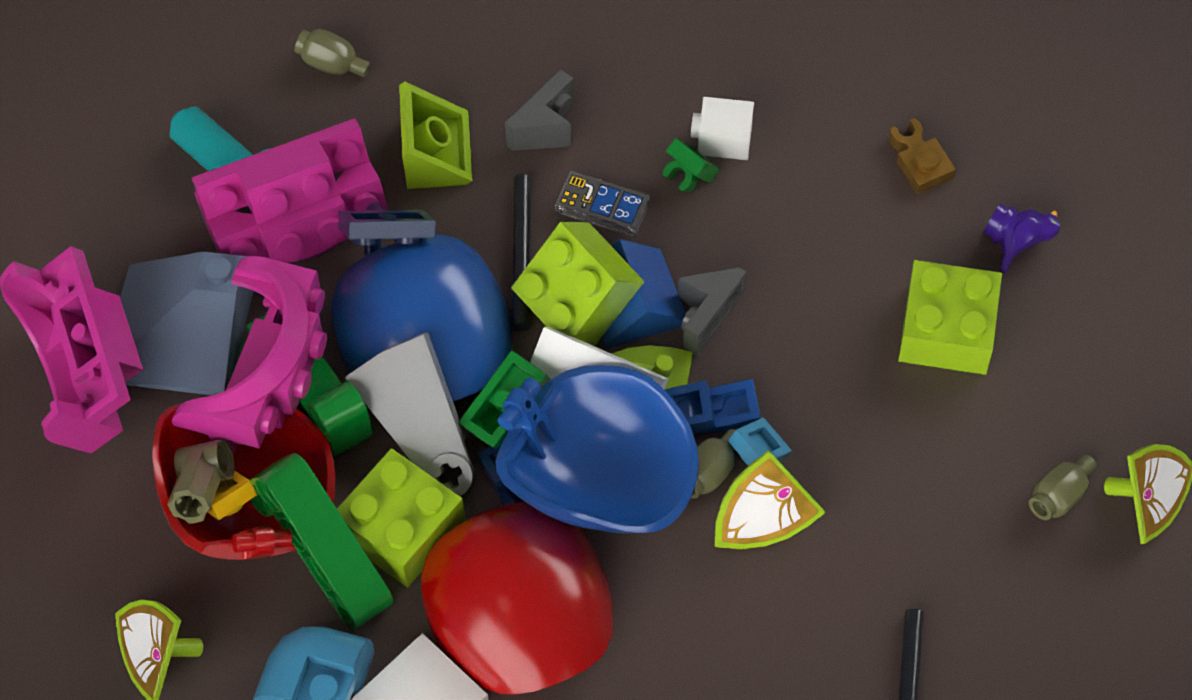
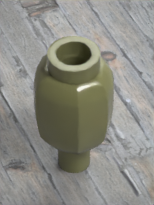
[294,28,371,78]
[691,429,736,498]
[1029,455,1097,520]

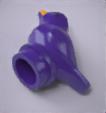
[983,203,1060,274]

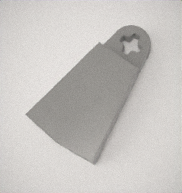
[345,331,474,496]

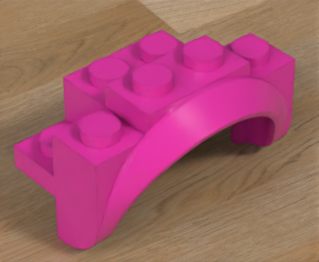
[192,118,388,263]
[0,246,143,454]
[172,256,327,454]

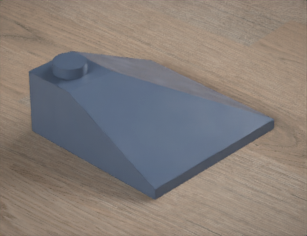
[120,252,254,395]

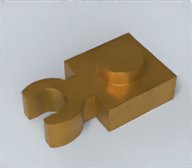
[889,118,956,194]

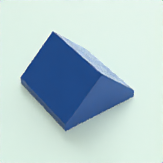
[601,239,686,349]

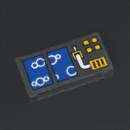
[555,170,650,237]

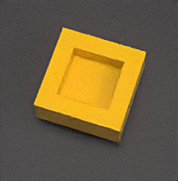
[207,470,257,520]

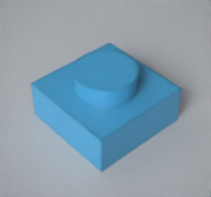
[728,417,792,466]

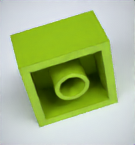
[511,222,645,346]
[898,260,1002,375]
[337,448,466,588]

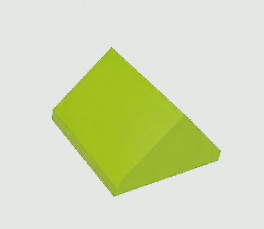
[399,81,473,189]

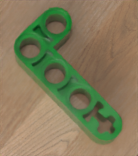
[245,313,372,458]
[249,453,393,631]

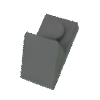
[505,69,575,151]
[678,267,747,357]

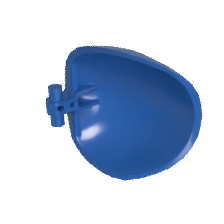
[331,234,513,401]
[496,365,699,533]

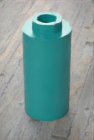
[169,106,253,171]

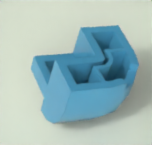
[253,627,375,700]

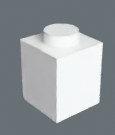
[691,97,754,160]

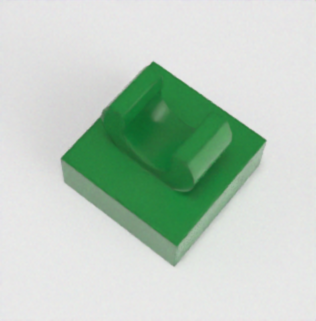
[662,138,721,193]

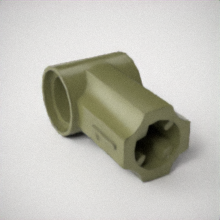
[167,439,234,524]

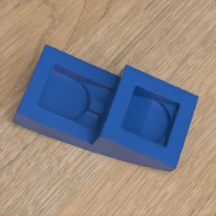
[665,379,761,434]

